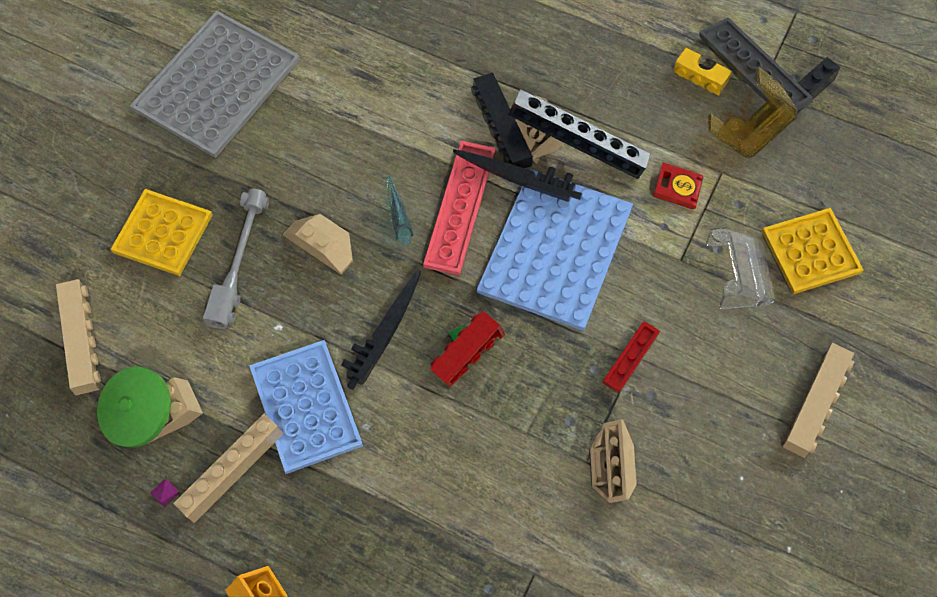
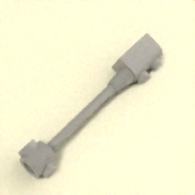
[203,189,269,329]

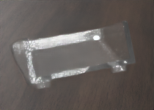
[706,227,775,309]

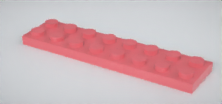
[423,141,496,276]

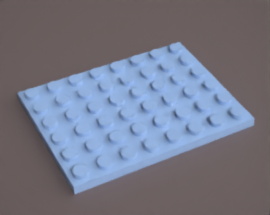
[477,169,633,331]

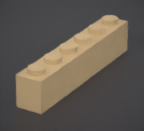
[56,279,101,396]
[783,343,854,458]
[173,414,284,523]

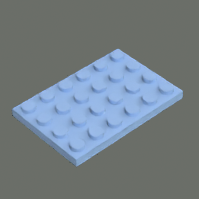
[250,340,363,474]

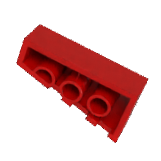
[429,311,505,387]

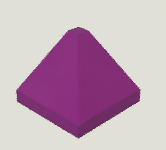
[150,479,180,507]

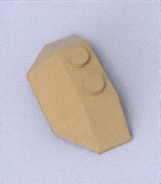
[283,214,353,274]
[590,419,637,503]

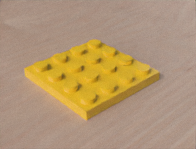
[110,189,213,276]
[761,208,864,295]

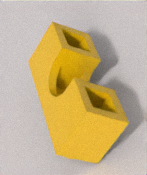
[673,48,732,96]

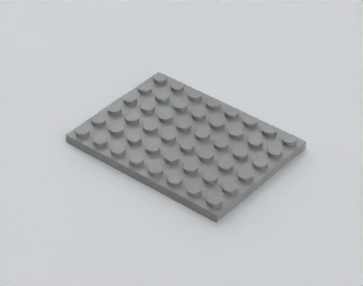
[130,11,300,158]

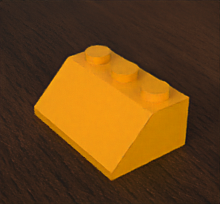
[225,566,288,597]

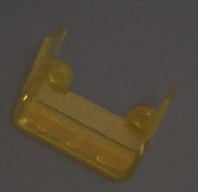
[708,67,797,158]

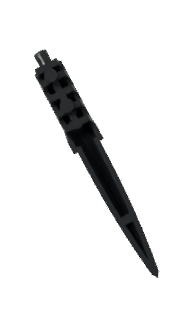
[453,149,582,202]
[341,269,421,390]

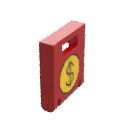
[653,162,704,209]

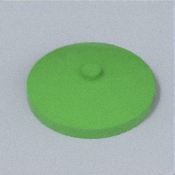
[97,367,171,448]

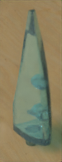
[387,176,414,245]

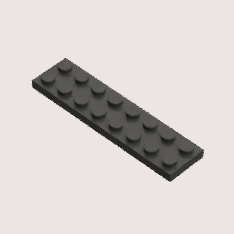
[699,17,813,118]

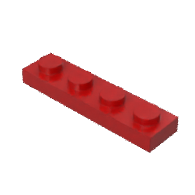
[603,321,660,393]

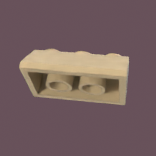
[515,95,565,159]

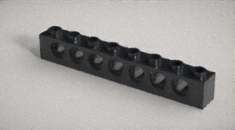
[508,89,650,179]

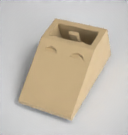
[147,377,203,444]

